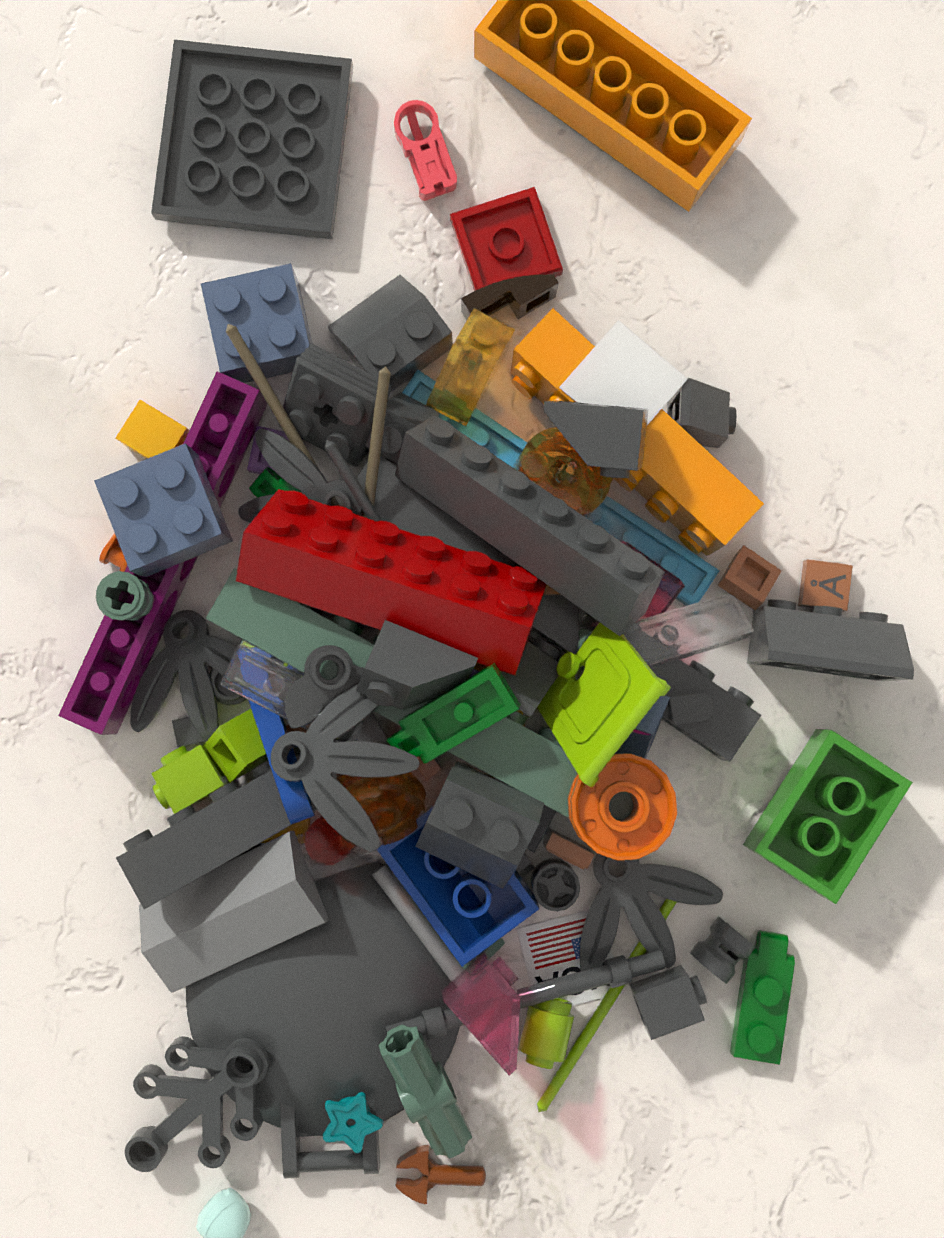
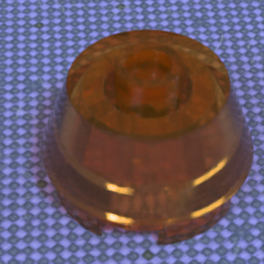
[335,772,426,846]

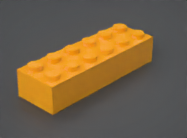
[474,0,752,212]
[510,308,764,556]

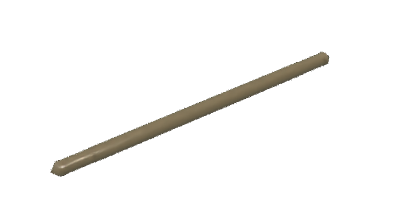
[226,324,341,506]
[353,366,391,622]

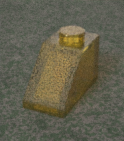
[426,308,515,426]

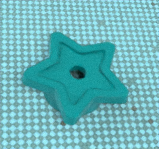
[322,1092,384,1153]

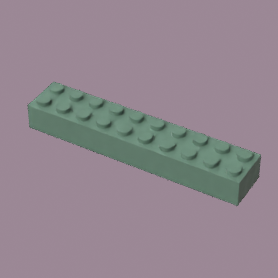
[206,568,633,820]

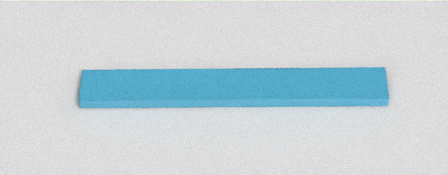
[402,370,720,610]

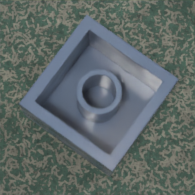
[200,263,312,383]
[94,443,233,577]

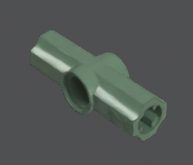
[379,1024,472,1159]

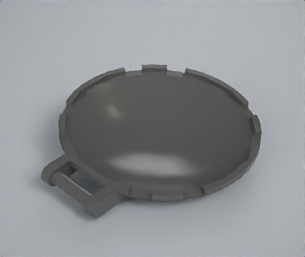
[186,851,464,1179]

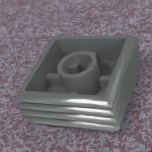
[278,344,392,467]

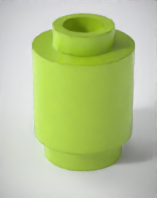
[518,998,574,1069]

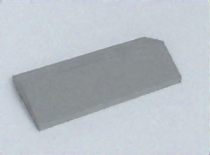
[139,831,329,993]

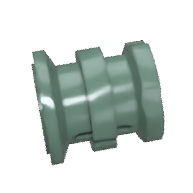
[96,571,154,621]

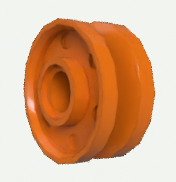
[567,753,677,861]

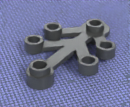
[125,1036,270,1172]

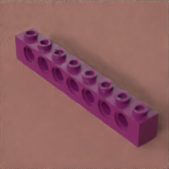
[58,372,268,735]

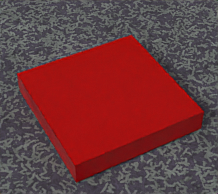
[450,187,563,291]

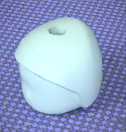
[196,1188,251,1238]

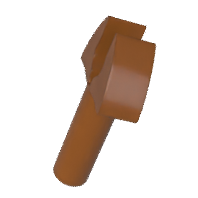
[395,1145,486,1204]

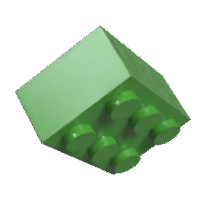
[743,729,913,904]

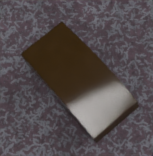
[461,275,559,327]

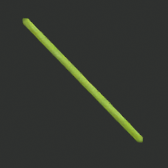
[537,899,677,1112]

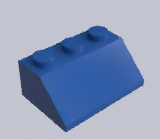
[377,803,539,967]

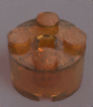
[512,427,613,518]

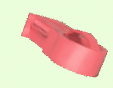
[394,100,457,201]

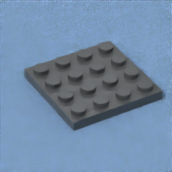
[151,39,353,239]

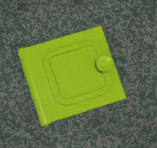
[537,623,671,787]

